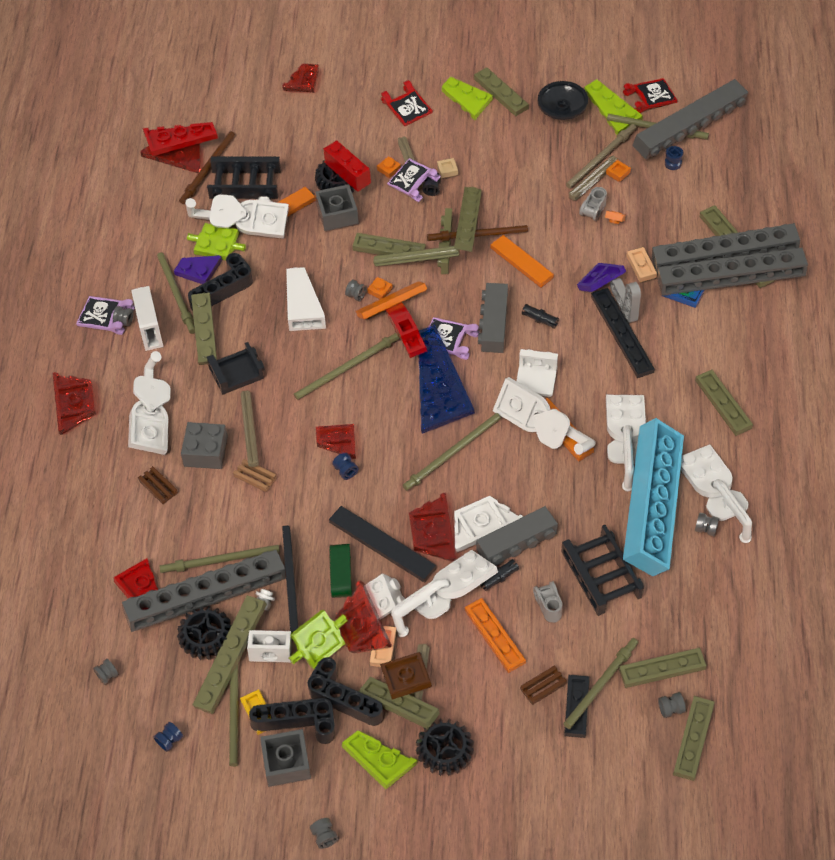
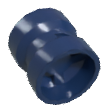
[665,146,683,170]
[332,453,359,480]
[153,722,183,752]

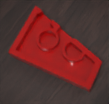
[113,558,163,610]

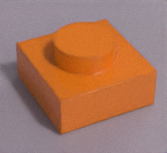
[377,156,401,179]
[606,160,631,182]
[605,210,626,224]
[367,277,393,299]

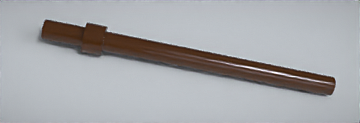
[179,131,235,205]
[427,225,528,242]

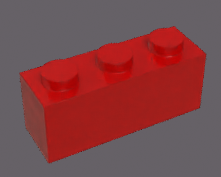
[323,140,371,192]

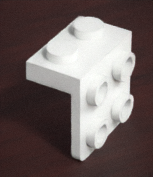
[517,349,558,397]
[352,574,409,628]

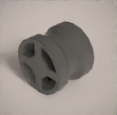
[345,279,367,302]
[113,306,133,326]
[93,658,119,685]

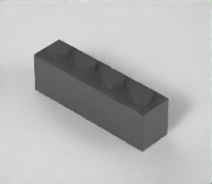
[478,283,508,353]
[476,506,558,566]

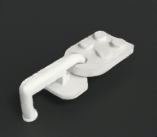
[186,195,289,239]
[128,351,170,455]
[493,377,596,455]
[606,395,646,491]
[680,445,752,543]
[391,550,498,637]

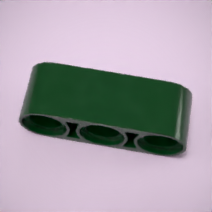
[329,544,352,598]

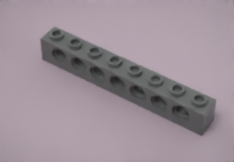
[652,223,800,275]
[657,248,808,296]
[122,550,285,632]

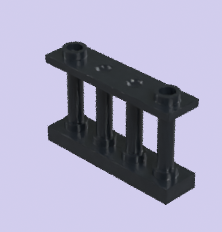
[207,156,281,199]
[561,525,644,616]

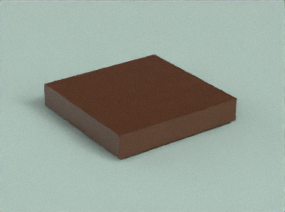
[380,652,432,700]

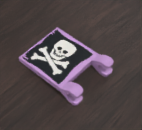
[387,158,441,202]
[76,296,135,335]
[423,317,479,360]

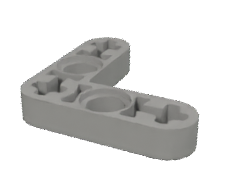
[610,278,641,323]

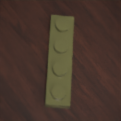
[474,67,529,117]
[437,208,453,275]
[352,233,426,262]
[191,293,217,365]
[695,369,753,436]
[619,648,706,688]
[358,677,440,729]
[673,696,715,781]

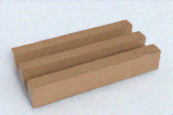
[233,459,277,492]

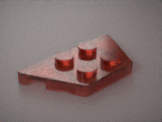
[140,143,201,173]
[53,372,96,435]
[409,493,456,562]
[335,580,392,653]

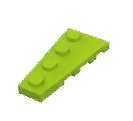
[584,79,643,135]

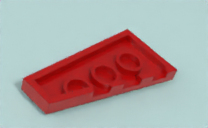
[143,122,218,156]

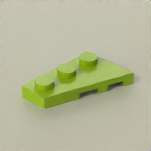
[442,76,493,120]
[342,730,418,789]

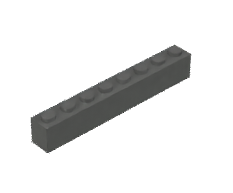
[632,79,748,159]

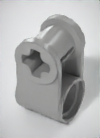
[579,187,607,221]
[533,581,562,623]

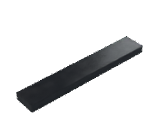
[591,288,655,379]
[329,506,436,583]
[282,525,298,641]

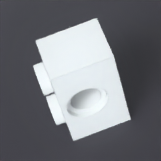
[247,630,292,662]

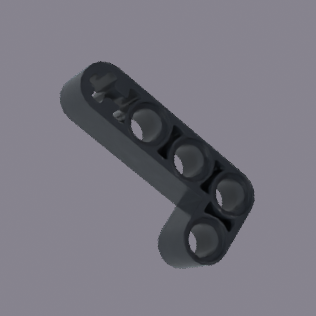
[188,253,253,311]
[307,657,384,726]
[249,698,335,744]

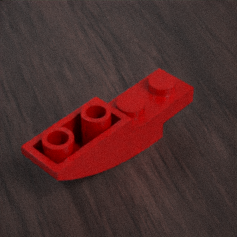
[385,302,427,358]

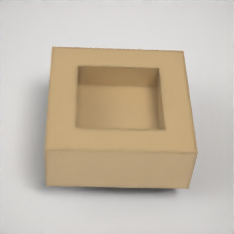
[437,158,458,178]

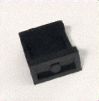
[206,342,265,395]

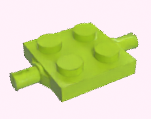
[187,223,246,260]
[288,610,348,669]

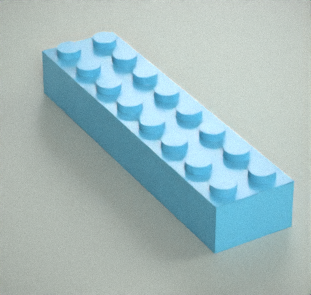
[623,418,684,577]

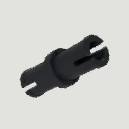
[521,304,559,329]
[480,559,519,591]

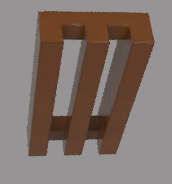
[138,466,178,504]
[520,665,567,705]

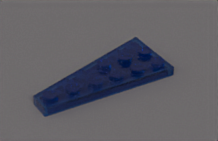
[419,325,475,434]

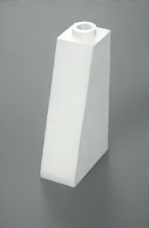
[286,267,326,331]
[131,286,163,351]

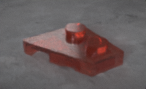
[282,63,319,93]
[316,424,356,459]

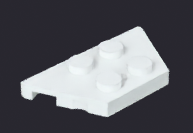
[454,496,523,553]

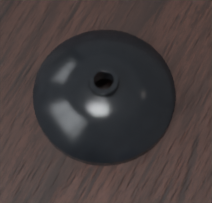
[538,81,588,120]

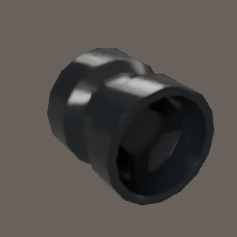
[422,173,441,196]

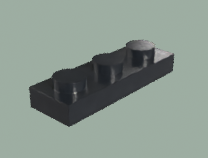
[564,675,589,738]

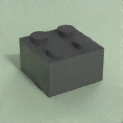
[315,184,359,231]
[181,422,228,469]
[260,729,311,787]

